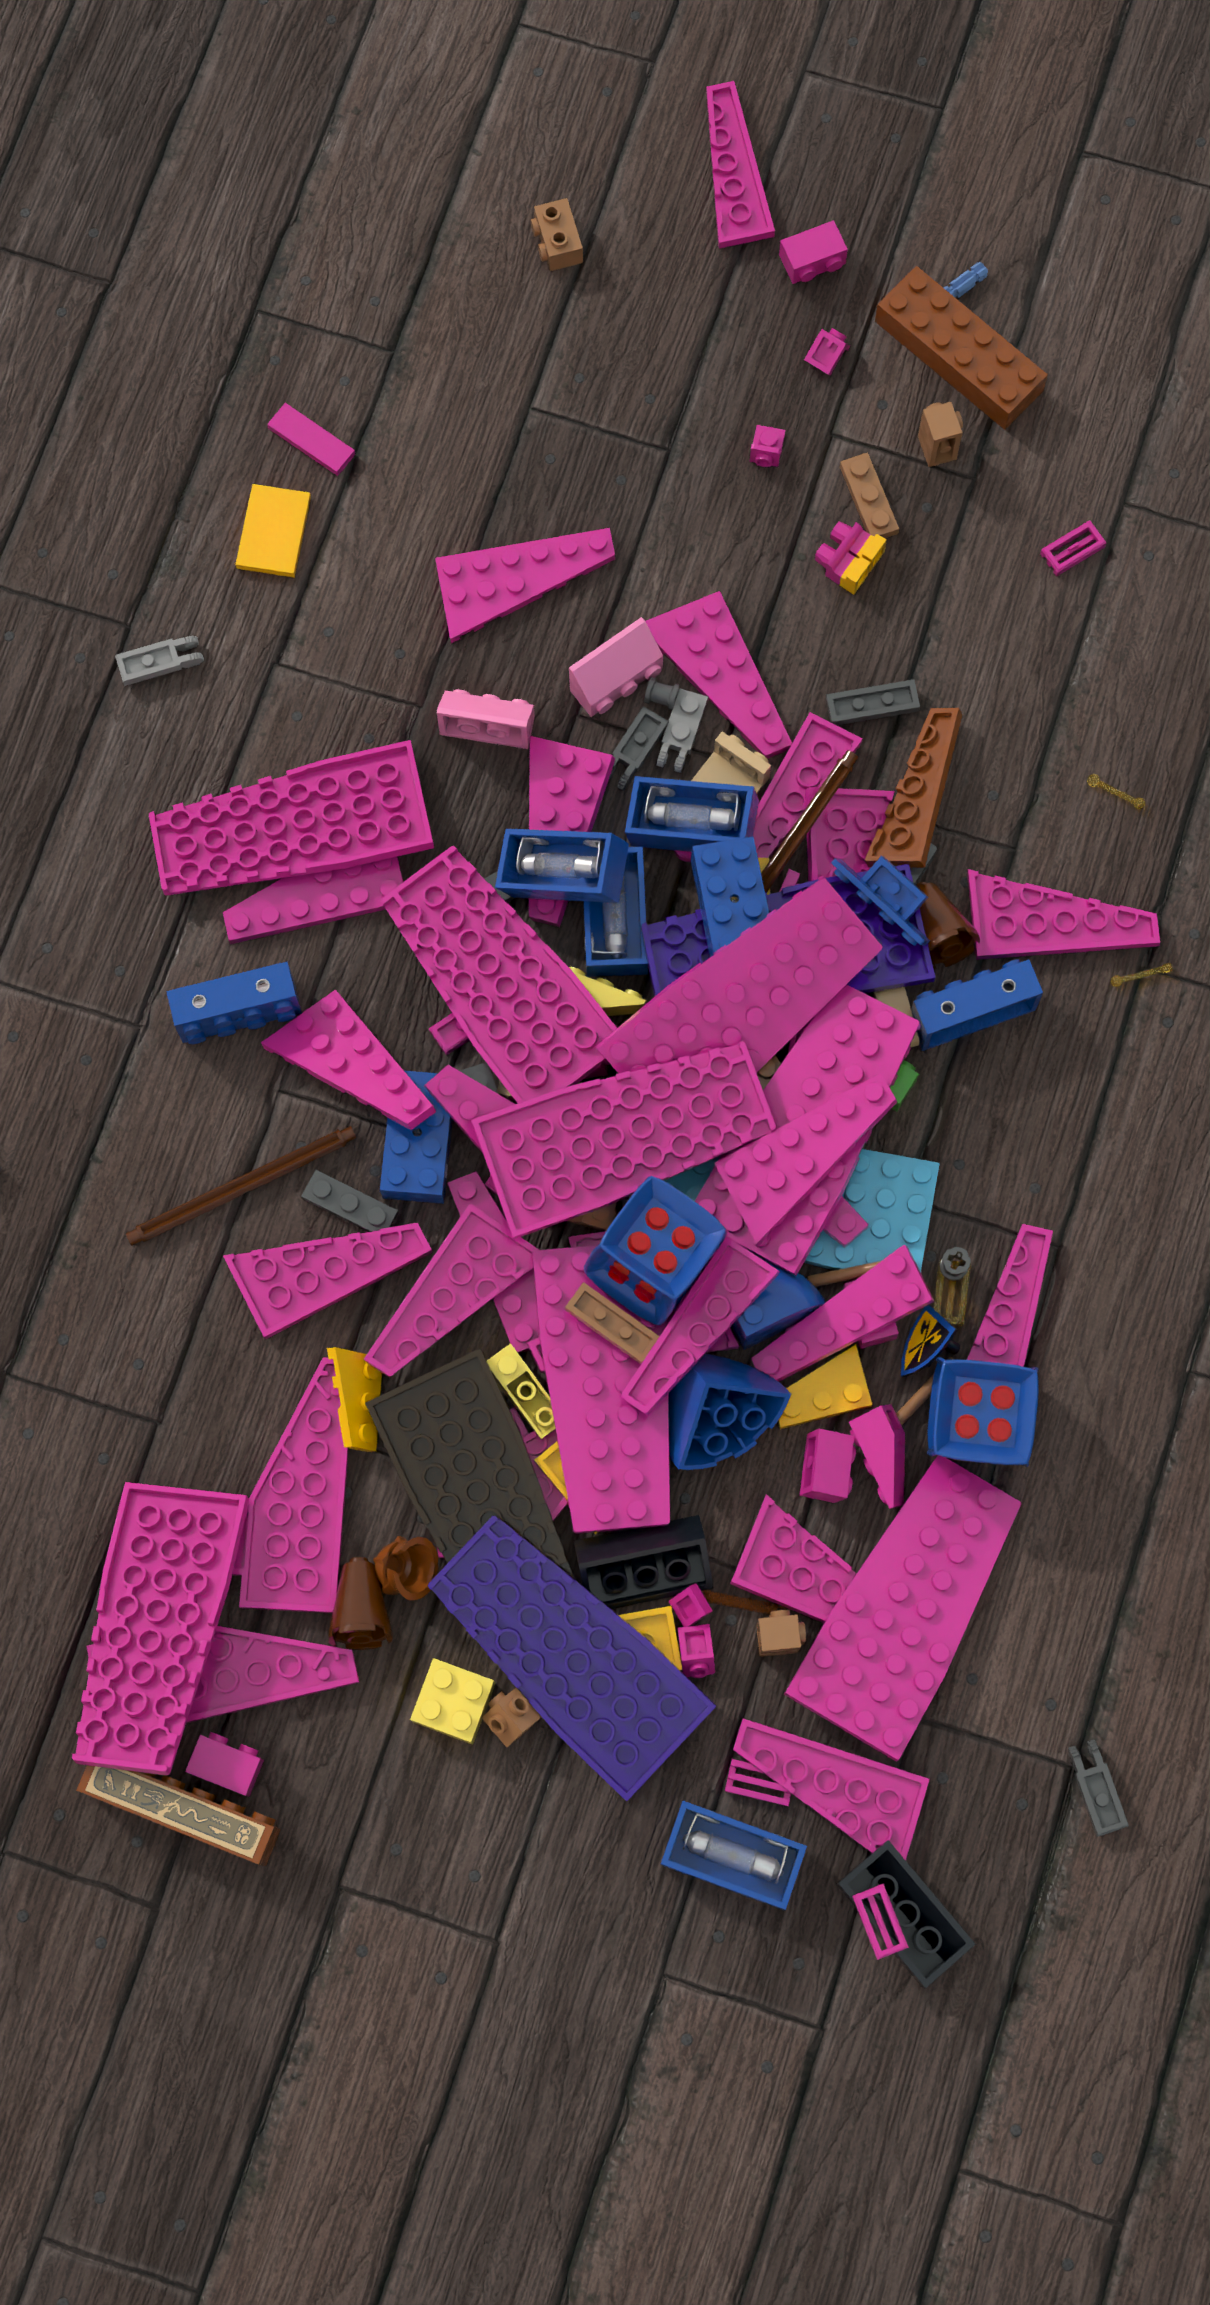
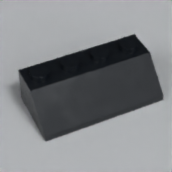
[574,1515,714,1609]
[836,1840,976,1988]

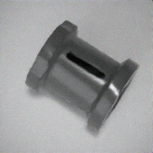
[644,677,680,710]
[940,1247,971,1281]

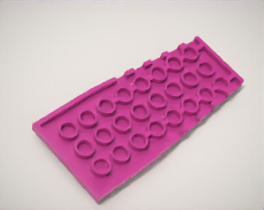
[149,740,434,896]
[381,846,617,1103]
[596,876,883,1073]
[695,984,921,1276]
[472,1041,776,1239]
[532,1245,670,1534]
[784,1455,1021,1762]
[72,1482,249,1775]

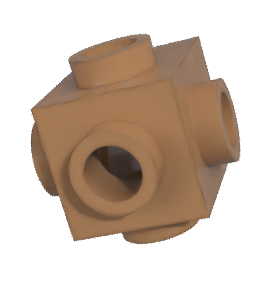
[482,1688,541,1747]

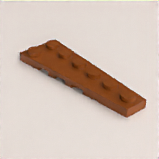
[865,708,962,868]

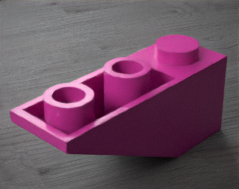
[849,1404,905,1509]

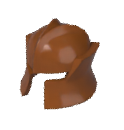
[373,1536,438,1600]

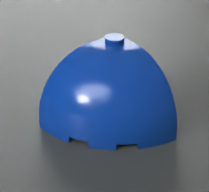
[702,1255,826,1350]
[668,1354,791,1470]

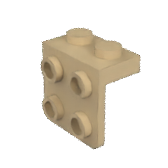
[691,732,771,794]

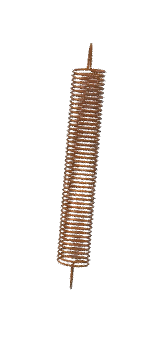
[701,1590,786,1615]

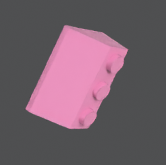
[569,617,663,717]
[437,689,535,749]

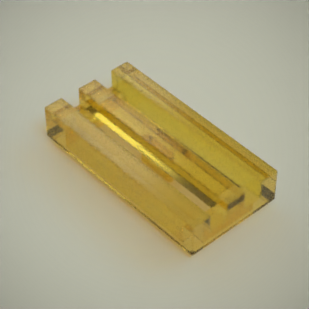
[934,1259,971,1326]

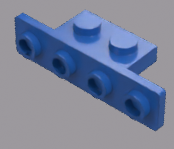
[831,856,930,946]

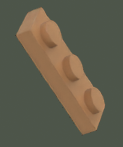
[840,452,899,538]
[564,1282,660,1364]

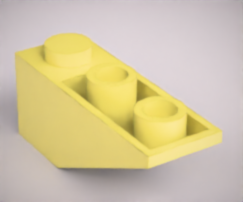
[569,967,646,1016]
[487,1343,555,1439]

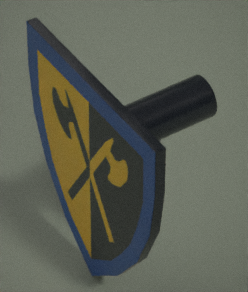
[901,1304,960,1377]

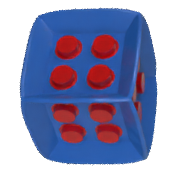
[584,1176,727,1325]
[927,1357,1039,1467]

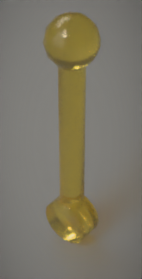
[1087,774,1145,809]
[1111,963,1173,987]

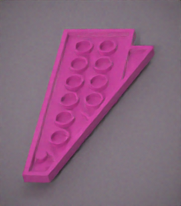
[232,1357,349,1613]
[87,1626,360,1723]

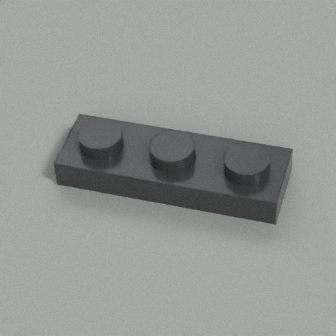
[825,679,920,725]
[301,1170,399,1232]

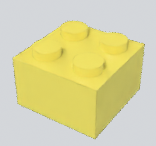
[410,1658,496,1745]

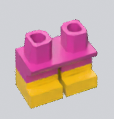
[815,521,887,595]

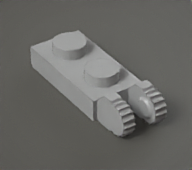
[115,635,204,686]
[657,688,708,773]

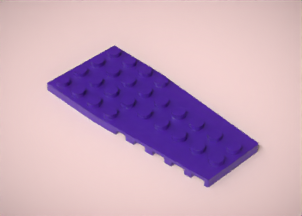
[641,864,936,996]
[428,1515,716,1801]

